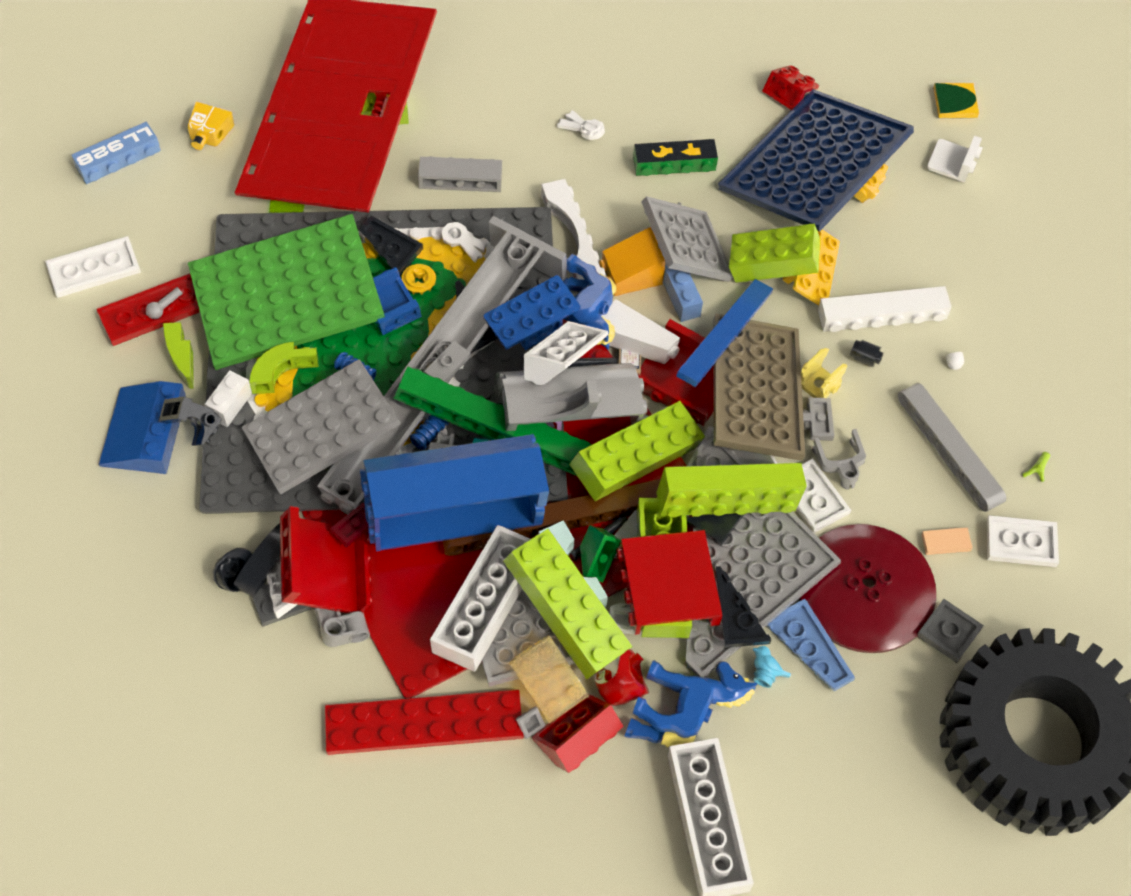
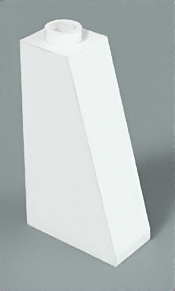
[602,300,680,364]

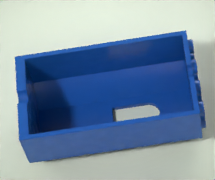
[360,434,549,551]

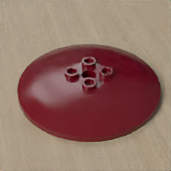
[799,524,937,653]

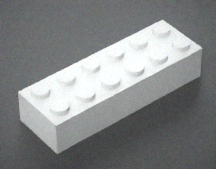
[430,525,531,672]
[667,738,754,896]

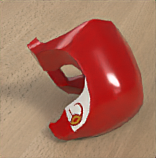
[595,649,649,706]

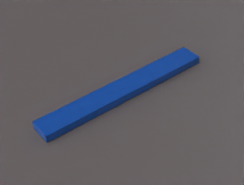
[676,279,773,387]

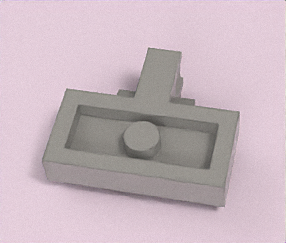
[803,397,834,441]

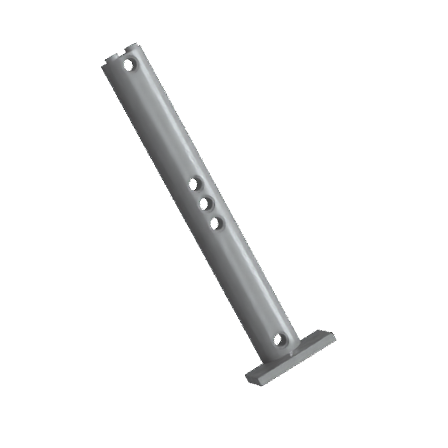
[317,216,567,515]

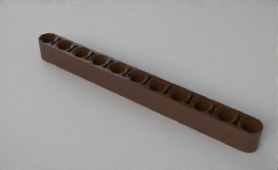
[442,479,661,556]

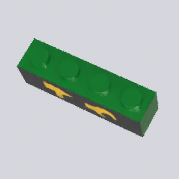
[633,139,718,176]

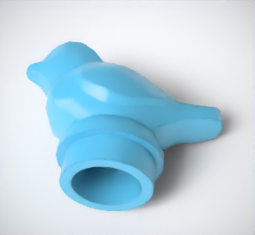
[753,646,791,688]

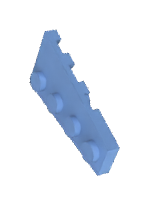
[767,599,855,691]

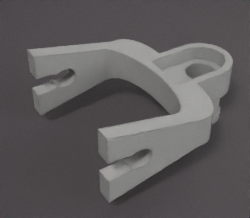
[812,429,866,489]

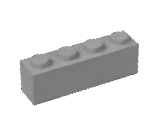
[418,156,502,192]

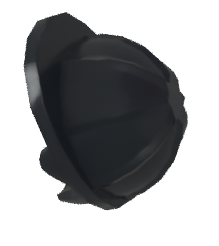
[213,548,252,592]

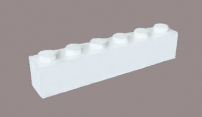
[818,286,952,332]

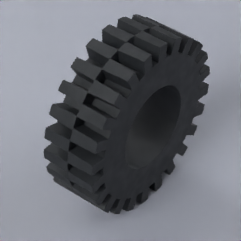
[939,628,1131,836]

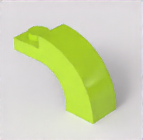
[249,342,319,394]

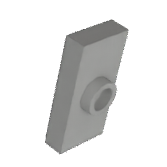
[424,341,471,383]

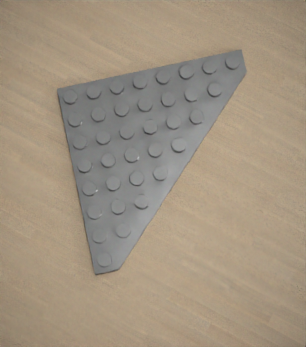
[686,435,841,677]

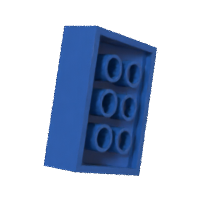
[99,381,186,474]

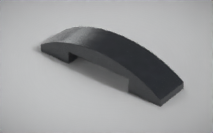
[233,523,281,597]

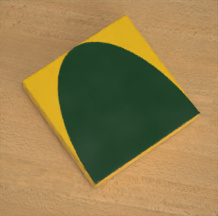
[933,83,979,118]

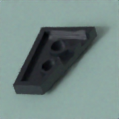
[359,215,423,276]

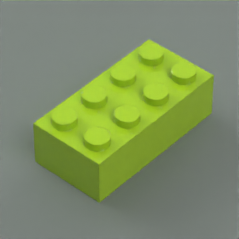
[729,223,820,283]

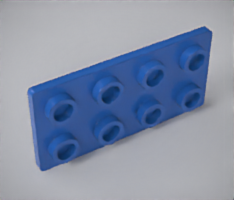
[484,275,581,350]

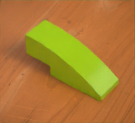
[163,322,194,389]

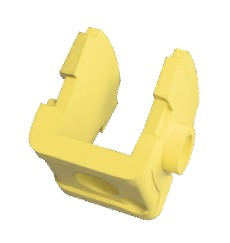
[801,348,847,398]

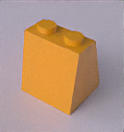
[599,227,665,296]

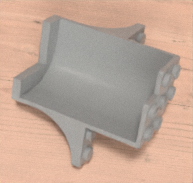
[493,363,647,431]

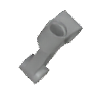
[314,607,370,647]

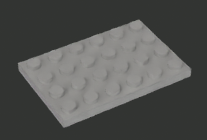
[242,359,401,495]

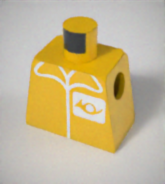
[188,101,234,150]

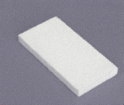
[45,236,141,298]

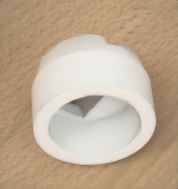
[946,352,964,370]

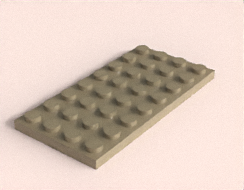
[713,313,805,461]

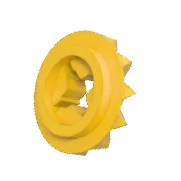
[402,264,436,294]

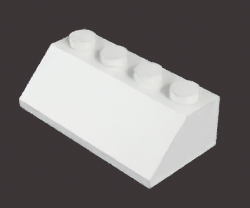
[524,321,608,385]

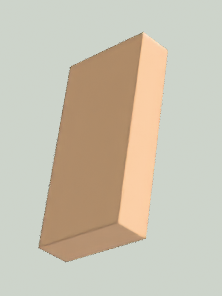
[921,527,973,555]

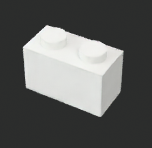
[204,370,252,427]

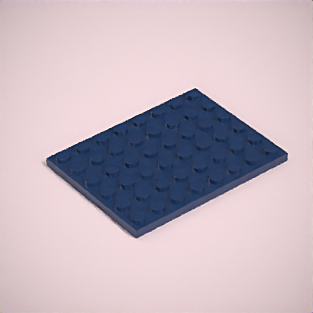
[718,89,914,232]

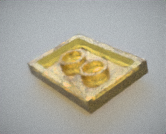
[509,635,589,723]

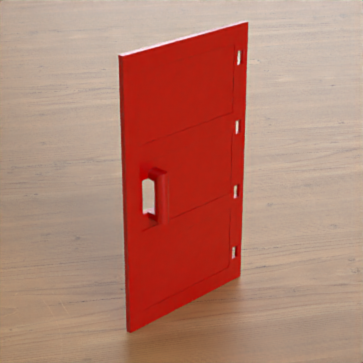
[234,0,437,213]

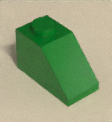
[580,525,621,583]

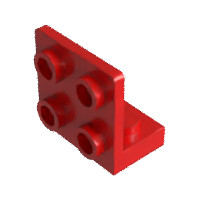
[762,65,820,110]

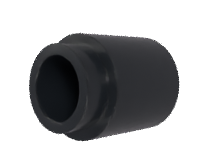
[850,340,884,367]

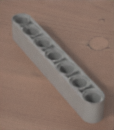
[898,383,1006,512]

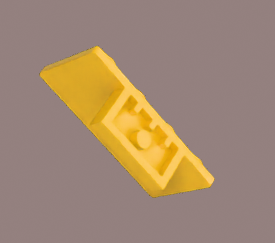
[782,230,840,306]

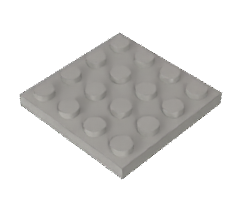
[641,196,733,282]
[482,589,575,687]

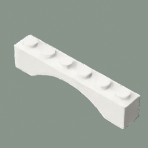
[541,179,606,293]

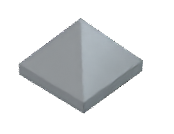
[516,706,546,739]

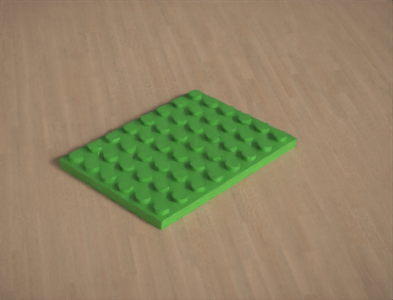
[188,214,385,370]

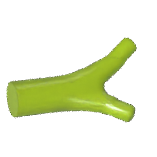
[1022,452,1051,482]

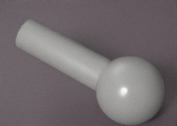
[146,287,183,319]

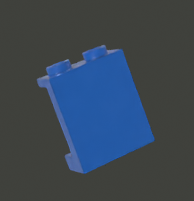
[373,268,422,335]

